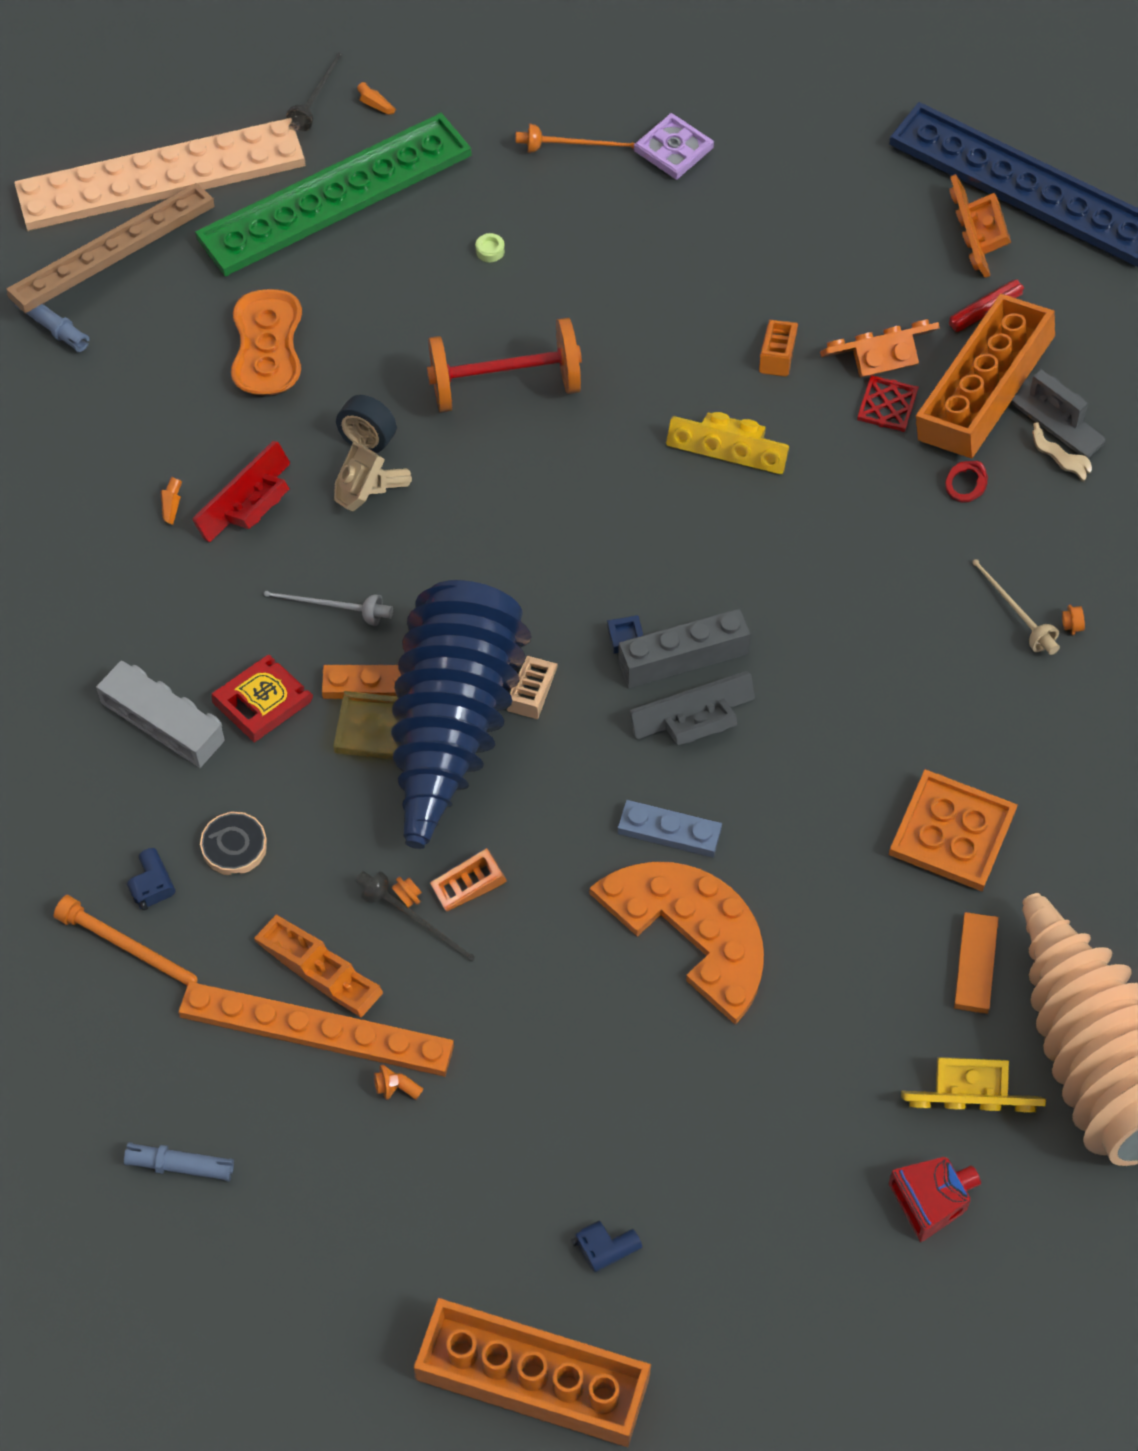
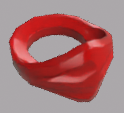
[945,461,988,503]

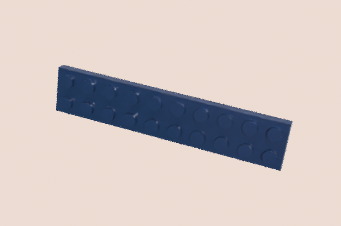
[889,102,1138,267]

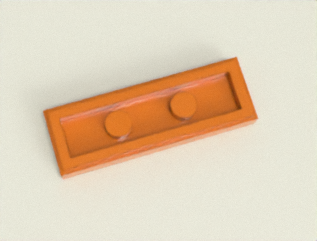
[954,912,999,1014]

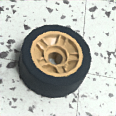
[335,395,397,453]

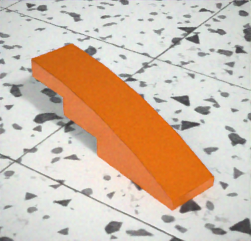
[254,914,383,1018]

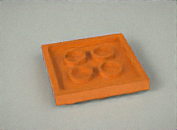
[888,769,1018,892]

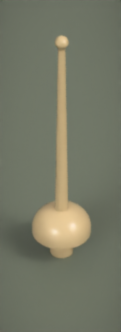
[973,559,1060,655]

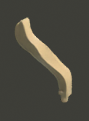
[1032,422,1092,482]

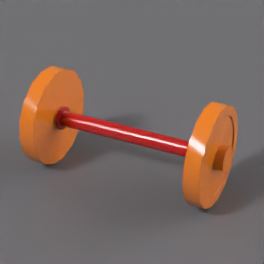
[427,317,582,413]

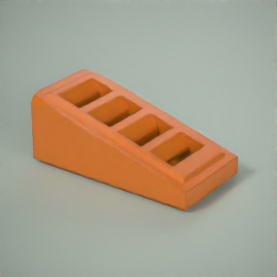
[759,320,798,376]
[430,848,507,912]

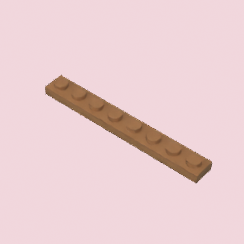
[6,183,214,313]

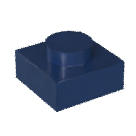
[607,615,644,654]

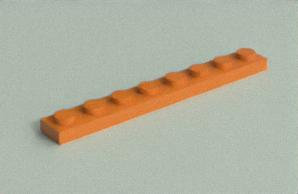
[179,982,454,1077]

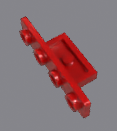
[193,441,290,542]

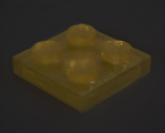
[333,691,398,759]

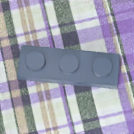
[618,800,722,858]

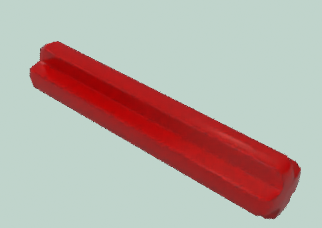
[949,279,1024,332]

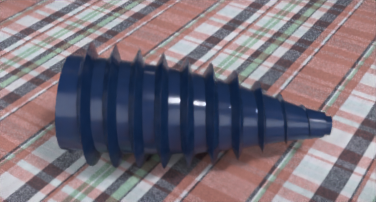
[391,580,532,849]

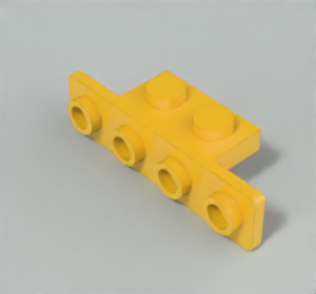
[666,412,789,474]
[901,1057,1046,1112]

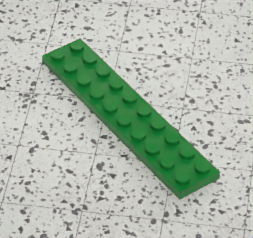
[195,113,472,277]

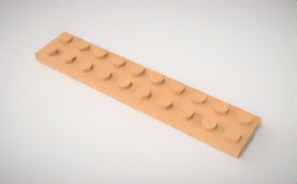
[14,118,306,231]

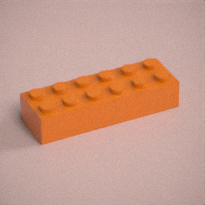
[916,294,1055,459]
[414,1298,651,1447]

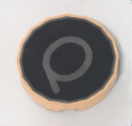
[200,812,267,875]

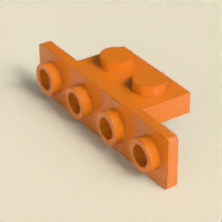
[949,174,1011,278]
[820,319,940,378]

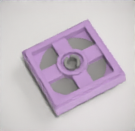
[634,113,714,180]

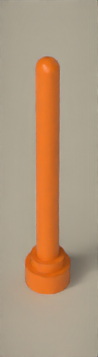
[53,895,198,986]

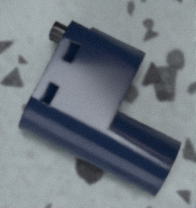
[127,848,176,911]
[571,1221,642,1273]

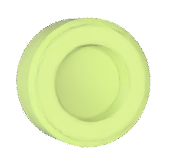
[475,233,505,262]

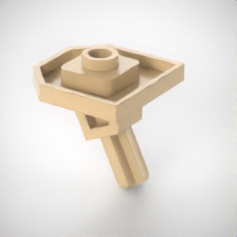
[334,441,412,512]

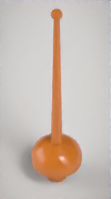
[515,124,635,153]

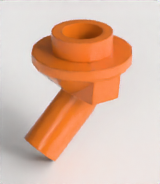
[374,1065,423,1100]

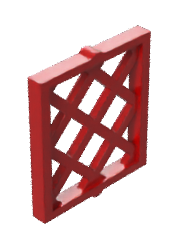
[857,375,919,432]

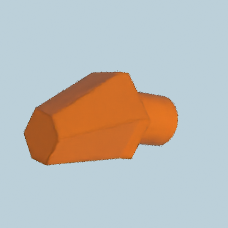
[357,82,396,115]
[160,477,182,525]

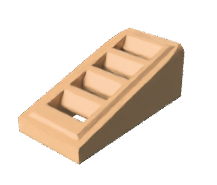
[507,656,558,719]

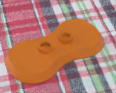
[231,289,302,395]

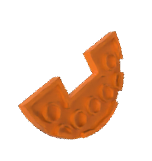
[589,862,764,1025]

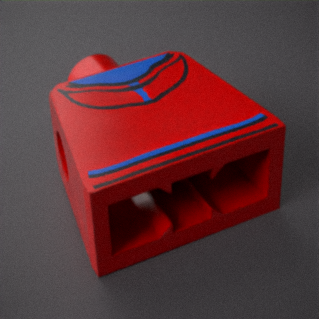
[888,1157,981,1242]

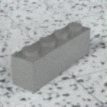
[96,660,225,768]

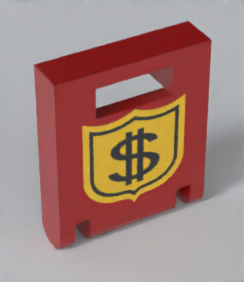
[212,655,313,743]

